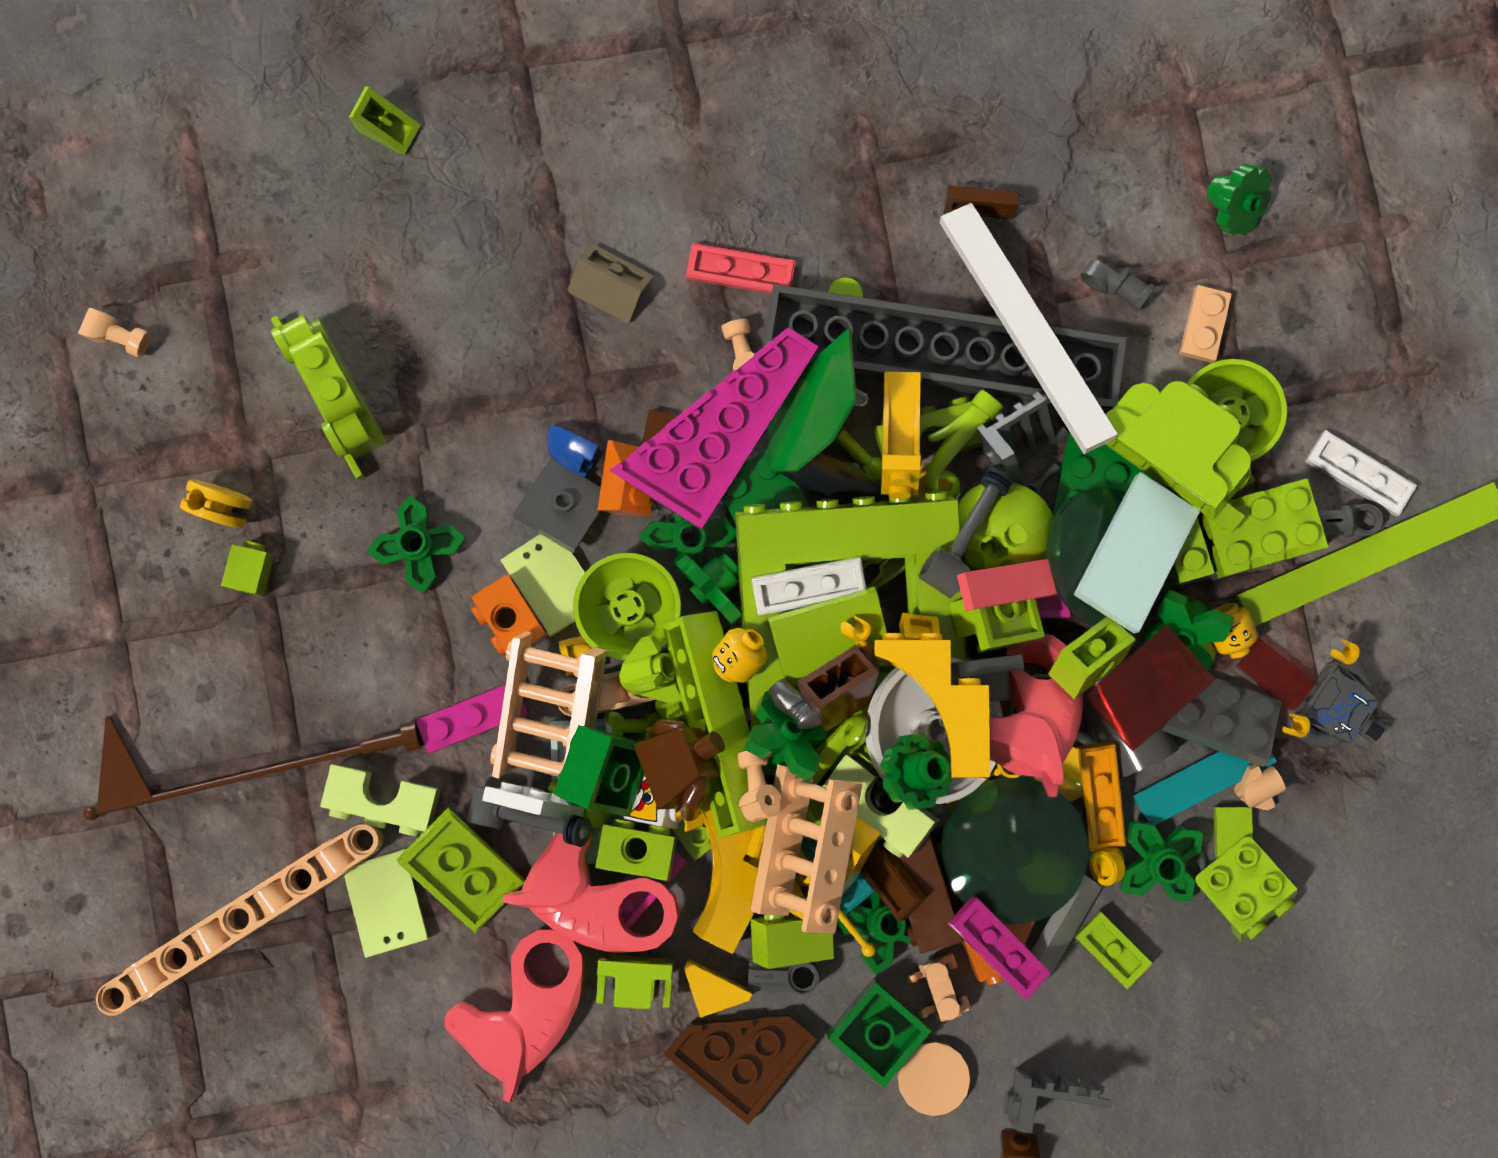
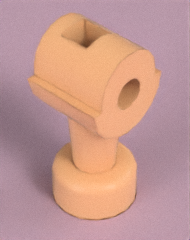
[78,308,151,358]
[721,318,755,371]
[737,751,782,823]

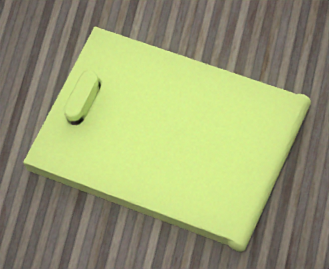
[500,534,585,637]
[344,849,429,958]

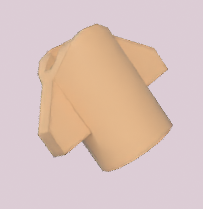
[1234,764,1286,811]

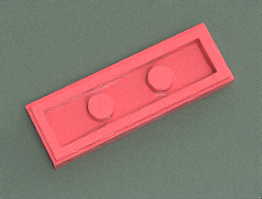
[686,243,796,294]
[957,559,1057,611]

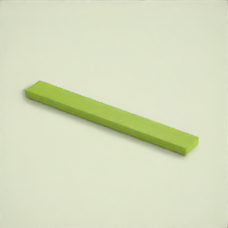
[1235,482,1498,626]

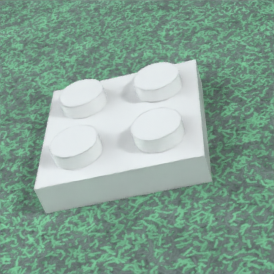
[482,782,585,820]

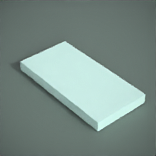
[1074,472,1200,633]

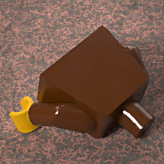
[633,719,725,832]

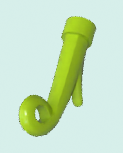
[925,390,1003,498]
[813,714,868,785]

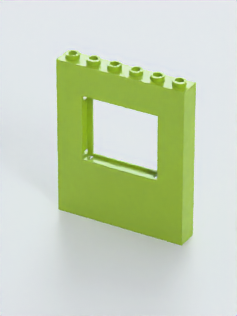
[735,491,965,776]

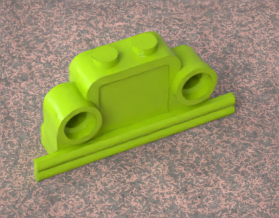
[271,314,387,481]
[1105,381,1251,534]

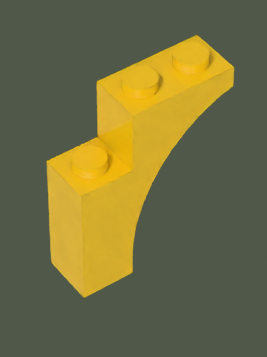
[881,372,921,499]
[875,633,990,778]
[693,796,760,954]

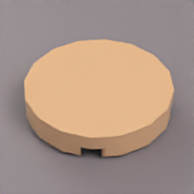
[897,1041,970,1116]

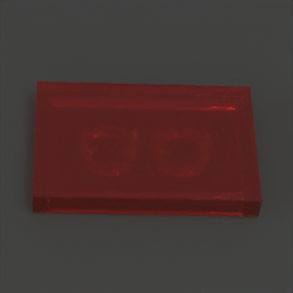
[1084,625,1215,751]

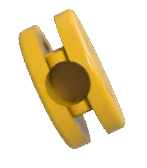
[180,479,253,528]

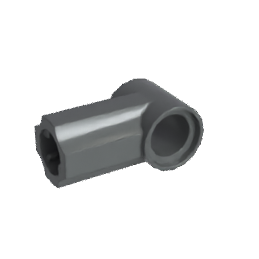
[748,958,820,995]

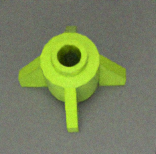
[619,634,682,703]

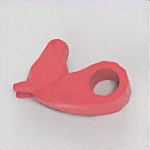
[989,634,1083,797]
[503,832,681,953]
[444,928,585,1103]

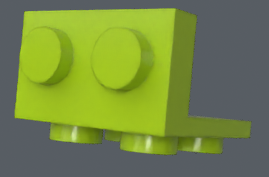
[1195,837,1298,943]

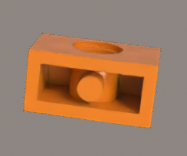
[471,574,548,656]

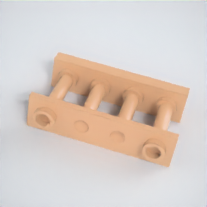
[490,631,607,778]
[751,764,862,934]

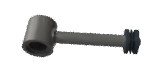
[918,467,1013,598]
[466,785,592,847]

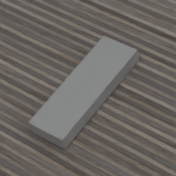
[1031,872,1102,980]

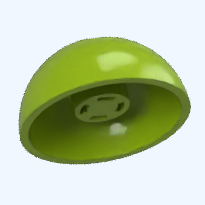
[1187,359,1287,461]
[958,482,1057,571]
[573,553,681,660]

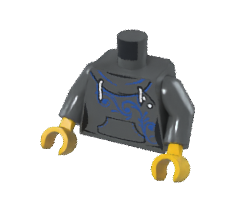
[1282,639,1385,748]

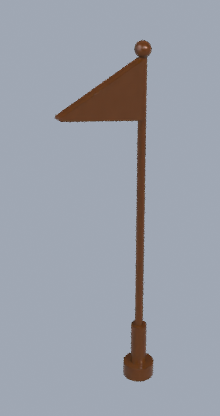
[83,716,423,821]

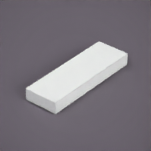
[1305,430,1417,517]
[751,557,866,616]

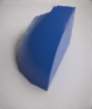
[547,425,600,478]

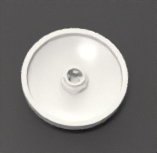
[866,657,1003,804]

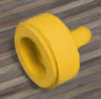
[1089,847,1125,886]

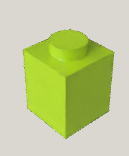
[221,540,274,597]

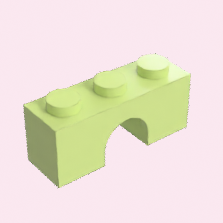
[822,753,939,858]
[320,764,441,837]

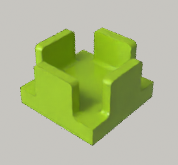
[950,599,1045,654]
[596,954,674,1009]

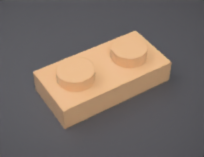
[1179,285,1232,363]

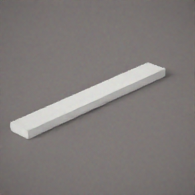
[939,203,1117,454]

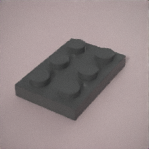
[1162,665,1281,767]

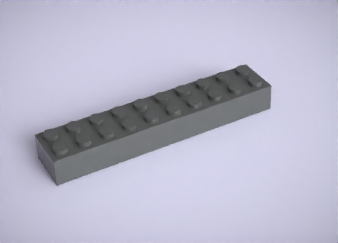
[764,284,1127,414]

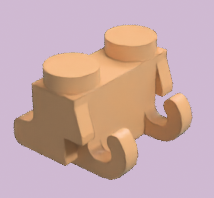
[906,953,971,1022]

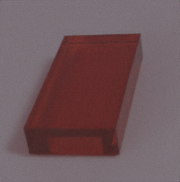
[1235,638,1315,711]

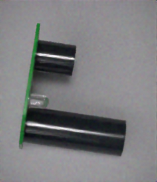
[768,328,889,504]

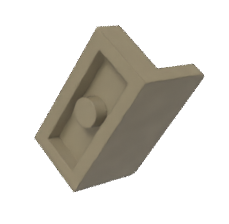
[568,243,654,323]

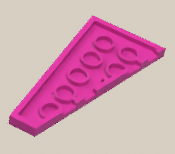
[610,327,819,530]

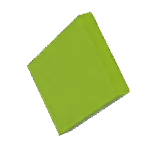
[768,587,887,686]
[397,808,526,933]

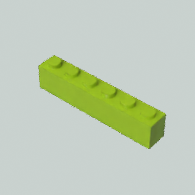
[662,611,767,838]

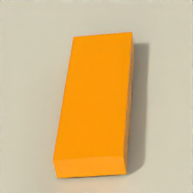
[1077,741,1126,852]

